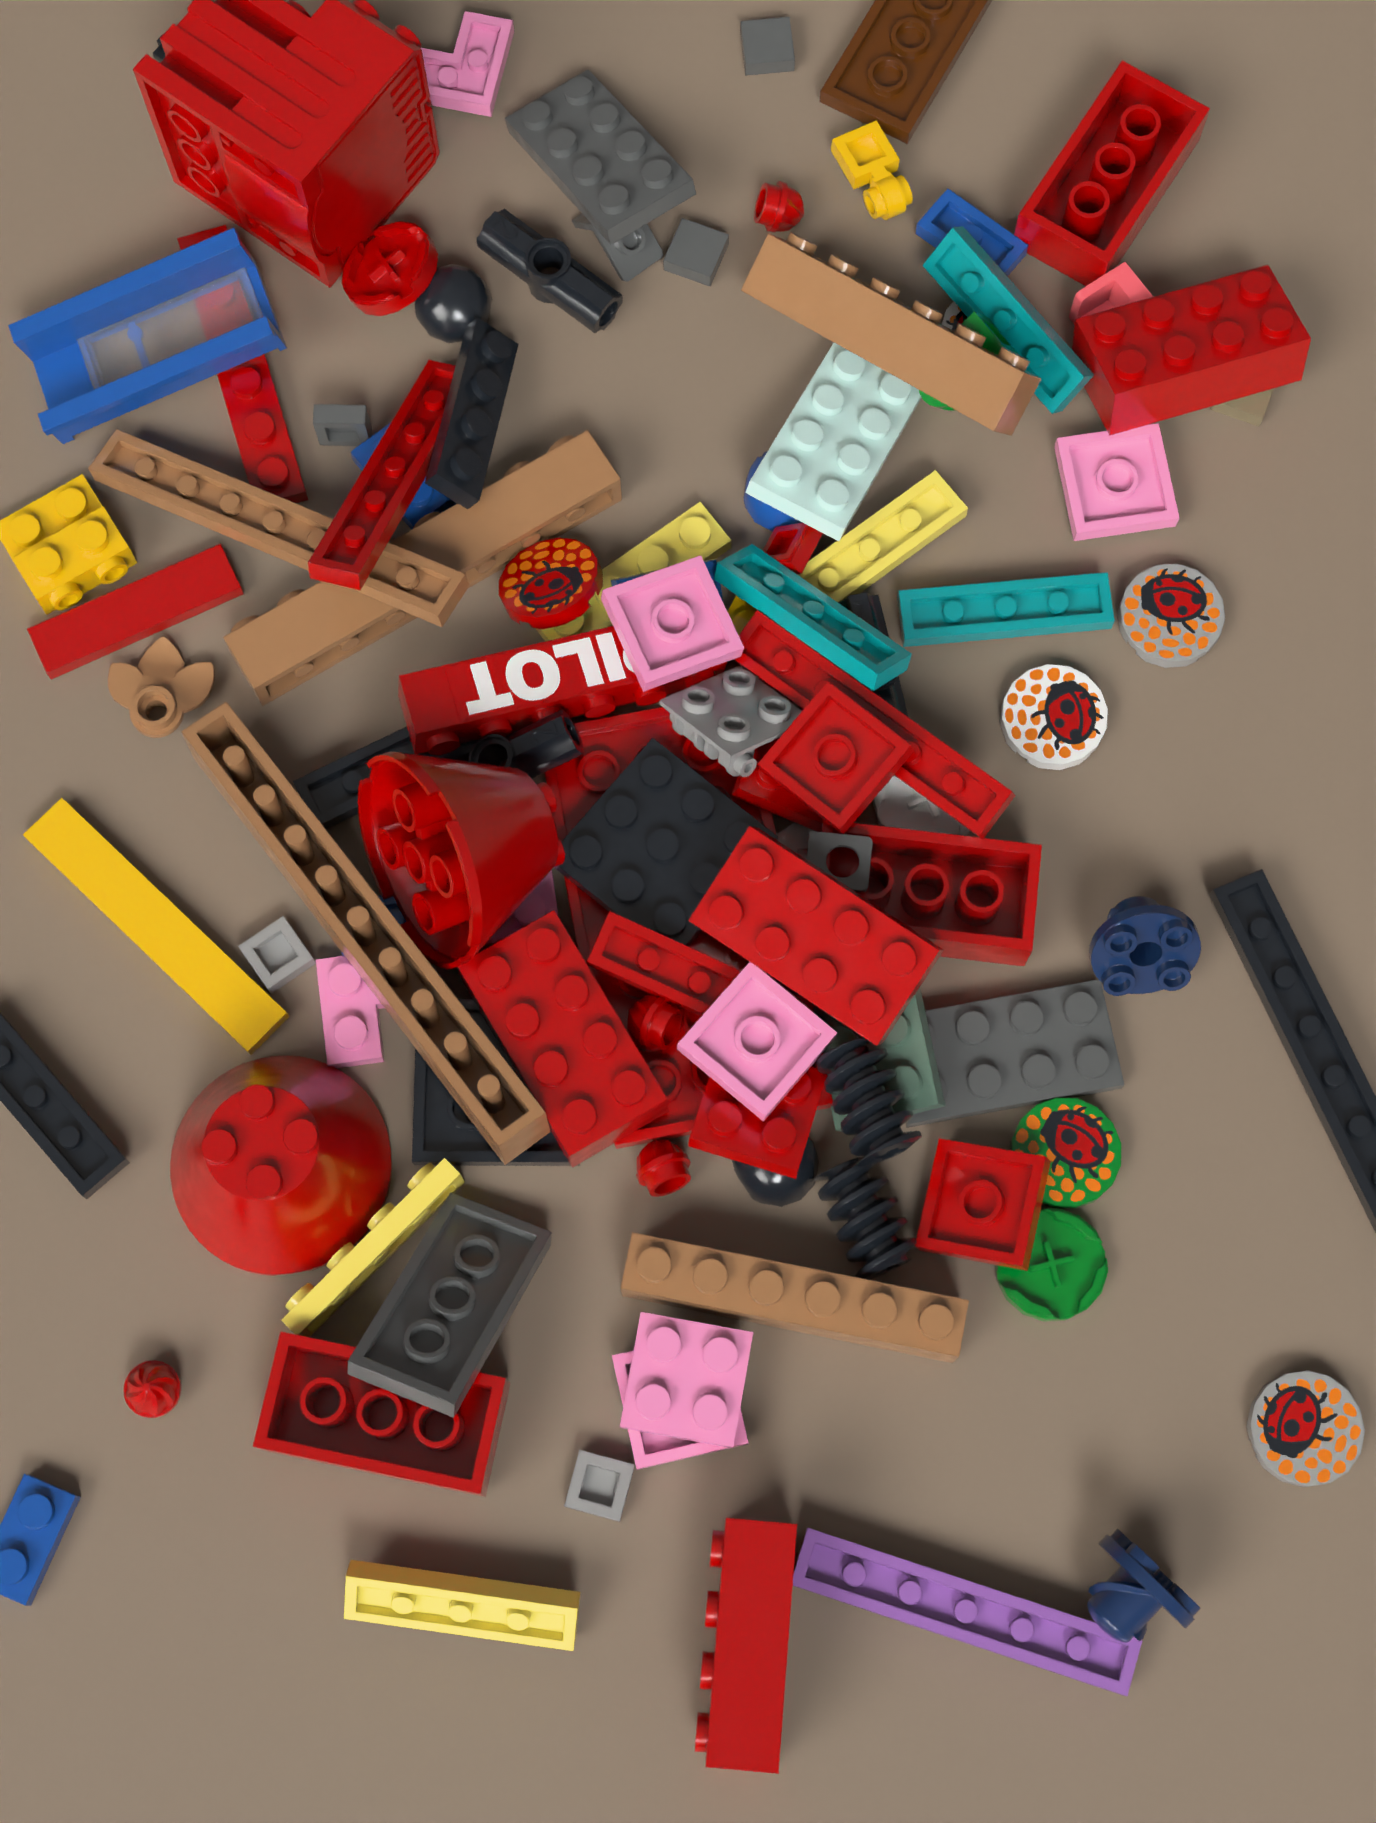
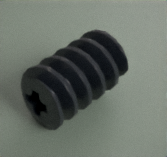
[816,1038,922,1166]
[812,1156,917,1280]

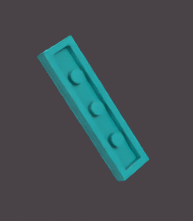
[922,226,1094,414]
[714,544,912,691]
[897,572,1115,647]

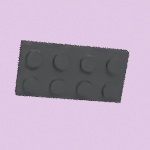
[505,70,696,245]
[906,979,1125,1128]
[348,1192,552,1418]

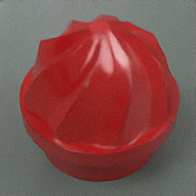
[754,181,804,233]
[627,995,685,1050]
[636,1140,691,1197]
[124,1360,182,1418]

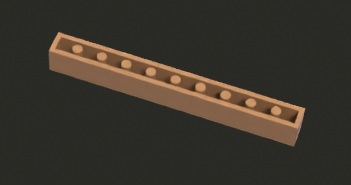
[181,702,550,1165]

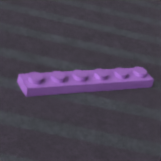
[793,1528,1142,1696]

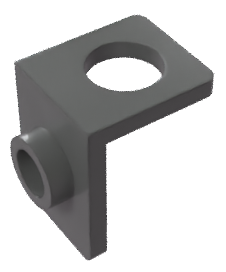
[572,213,663,282]
[797,831,873,892]

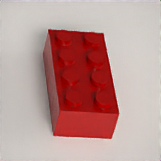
[1014,60,1210,286]
[1072,264,1311,436]
[821,820,1042,966]
[688,826,944,1046]
[458,910,669,1168]
[252,1331,510,1497]
[694,1518,797,1774]

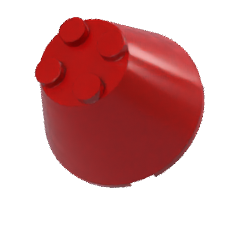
[358,752,565,969]
[170,1055,392,1276]

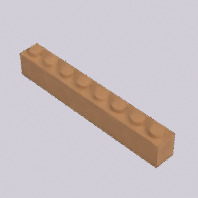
[223,430,622,706]

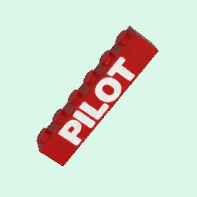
[398,626,727,755]

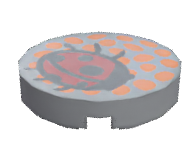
[1117,564,1225,668]
[1246,1371,1365,1487]

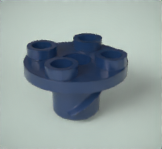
[1089,896,1201,996]
[1087,1528,1201,1643]

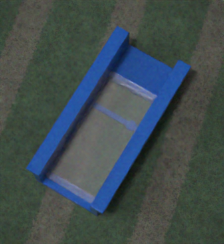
[8,228,287,444]

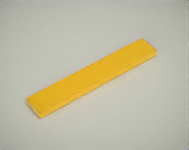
[23,798,290,1055]

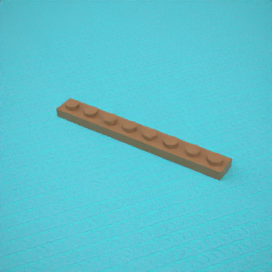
[88,429,470,627]

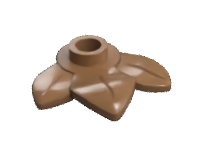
[108,637,215,738]

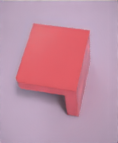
[1069,262,1153,325]

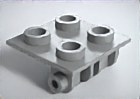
[659,665,802,777]

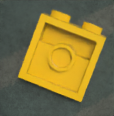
[0,474,137,615]

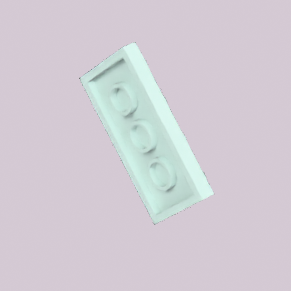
[746,343,922,541]

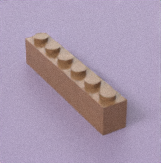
[741,232,1041,436]
[620,1232,969,1363]

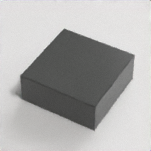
[740,17,795,76]
[663,218,729,287]
[313,404,372,446]

